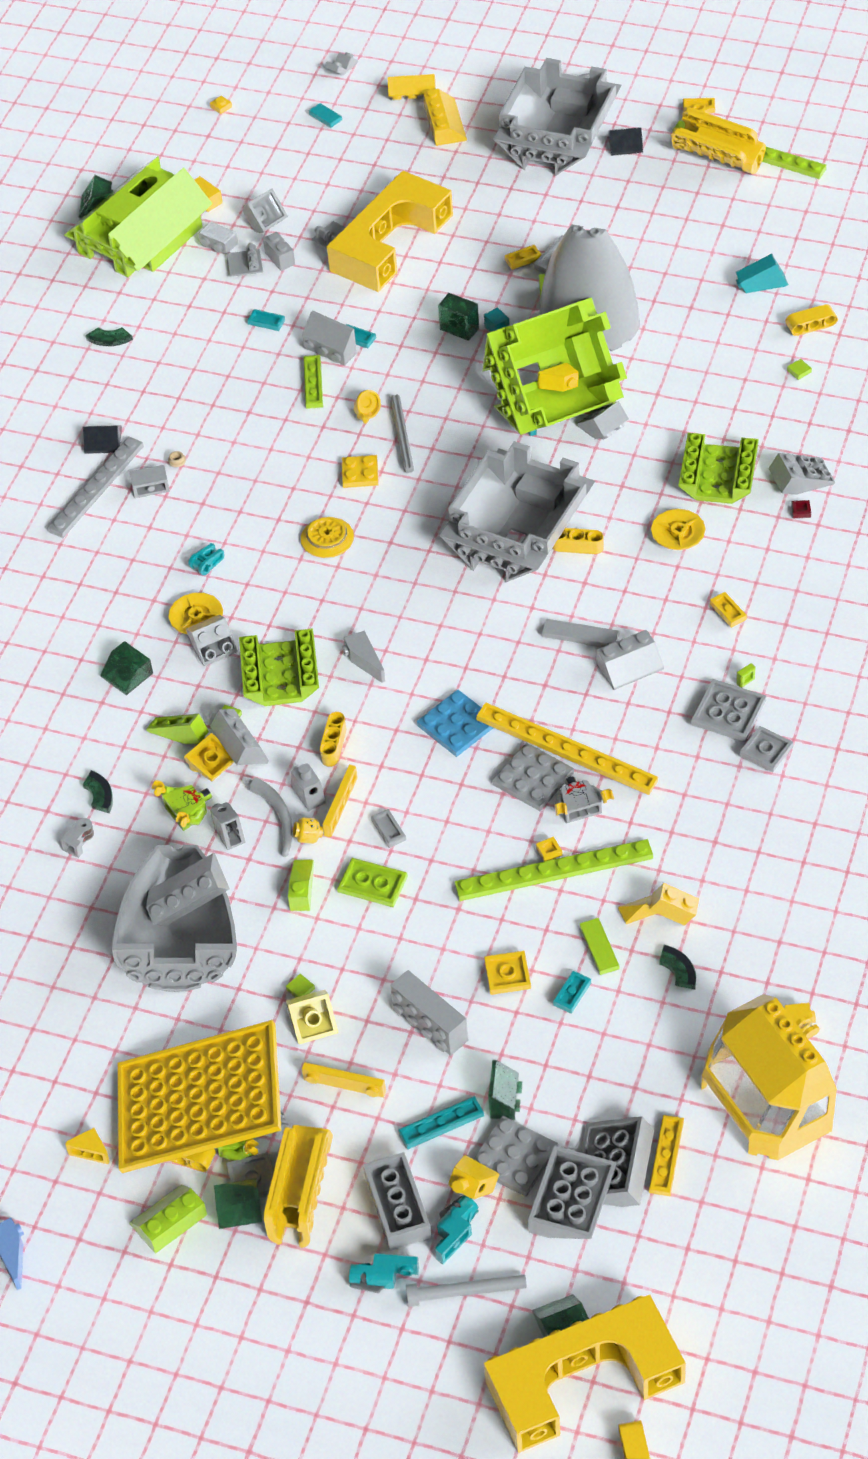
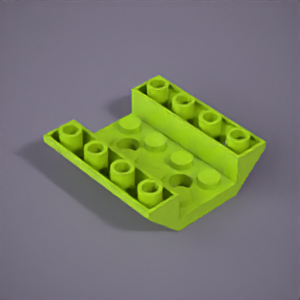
[679,432,759,504]
[239,628,319,706]

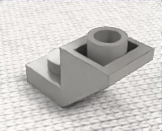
[325,52,359,75]

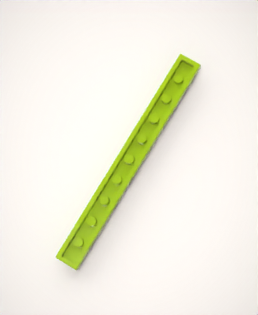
[672,120,827,179]
[455,839,653,901]

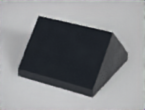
[608,127,643,156]
[83,425,122,454]

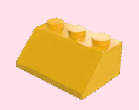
[388,74,436,100]

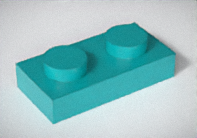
[553,971,591,1014]

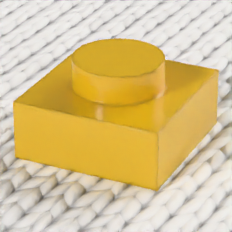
[210,95,232,114]
[536,836,562,861]

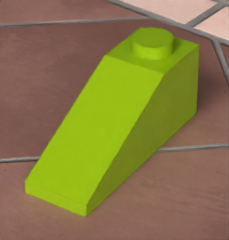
[146,713,209,745]
[288,860,314,911]

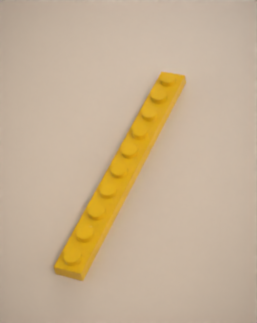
[476,702,658,795]

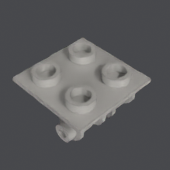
[312,221,346,248]
[227,243,263,277]

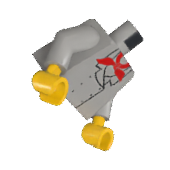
[554,776,614,823]

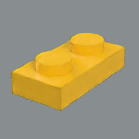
[504,245,542,270]
[710,592,747,628]

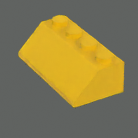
[423,89,467,146]

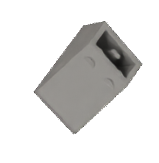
[768,453,836,495]

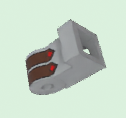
[61,818,94,858]

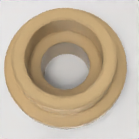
[168,451,186,467]

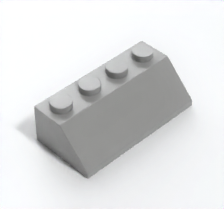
[146,853,230,926]

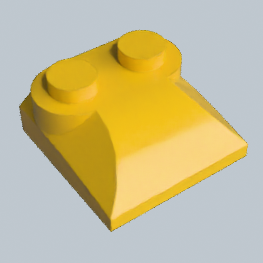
[184,733,234,782]

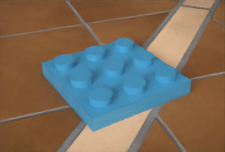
[417,689,493,757]

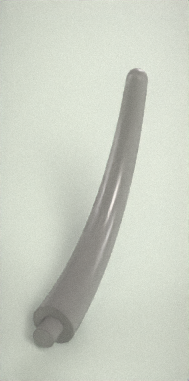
[245,777,292,857]

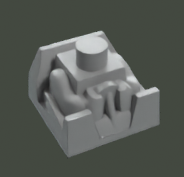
[243,188,288,233]

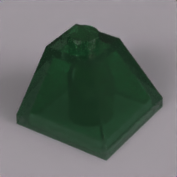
[78,174,113,218]

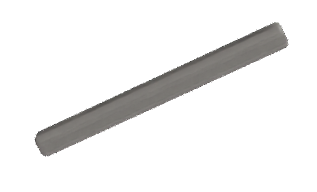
[391,394,414,473]

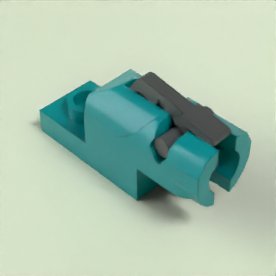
[435,1195,479,1264]
[349,1253,419,1293]

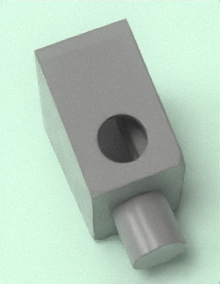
[291,763,326,811]
[210,802,246,850]

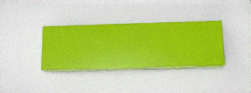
[303,355,323,409]

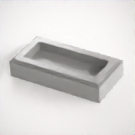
[371,809,406,848]

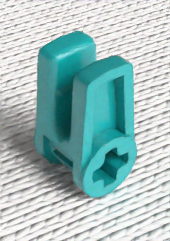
[188,543,224,576]

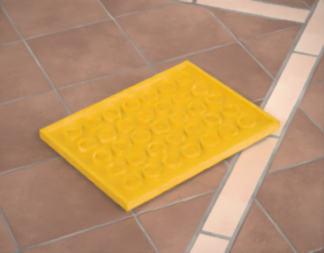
[117,1020,281,1173]

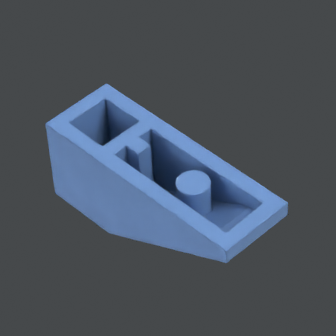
[0,1218,24,1290]

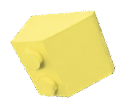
[286,989,339,1044]

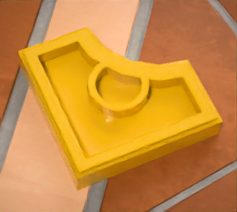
[683,98,715,113]

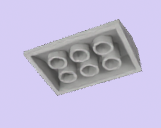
[580,1116,654,1207]
[528,1146,617,1239]

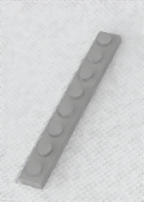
[48,436,144,538]

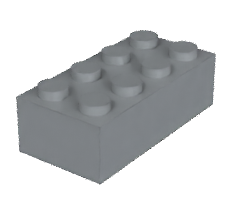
[390,970,468,1056]
[363,1152,431,1250]

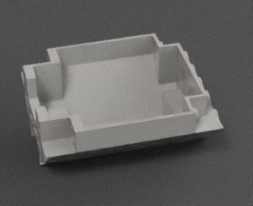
[493,58,622,176]
[439,441,595,583]

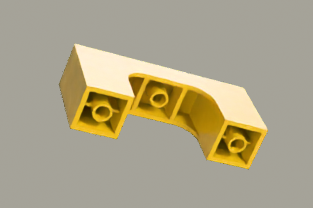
[327,170,453,292]
[484,1294,686,1453]

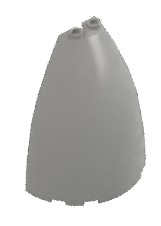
[539,224,640,352]
[112,845,237,992]

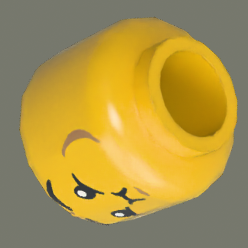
[293,817,323,844]

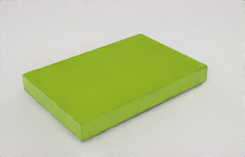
[337,858,408,908]

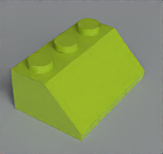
[129,1184,207,1254]

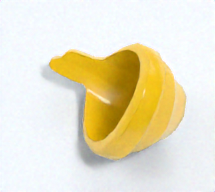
[353,390,381,424]

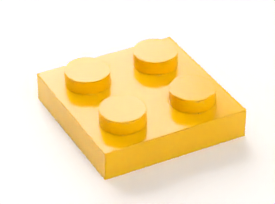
[342,455,379,488]
[484,950,531,995]

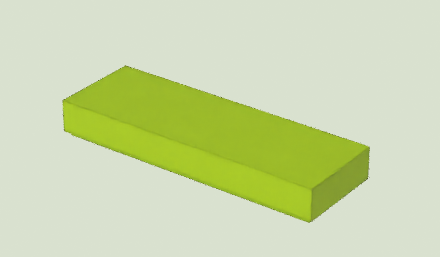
[580,918,620,975]

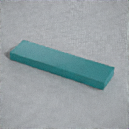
[398,1096,484,1150]

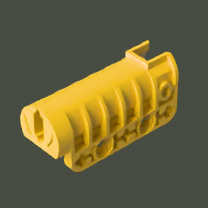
[671,107,766,174]
[264,1125,333,1248]

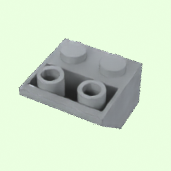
[186,615,238,666]

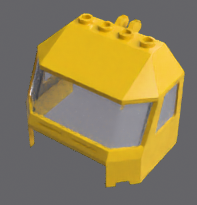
[701,994,837,1160]

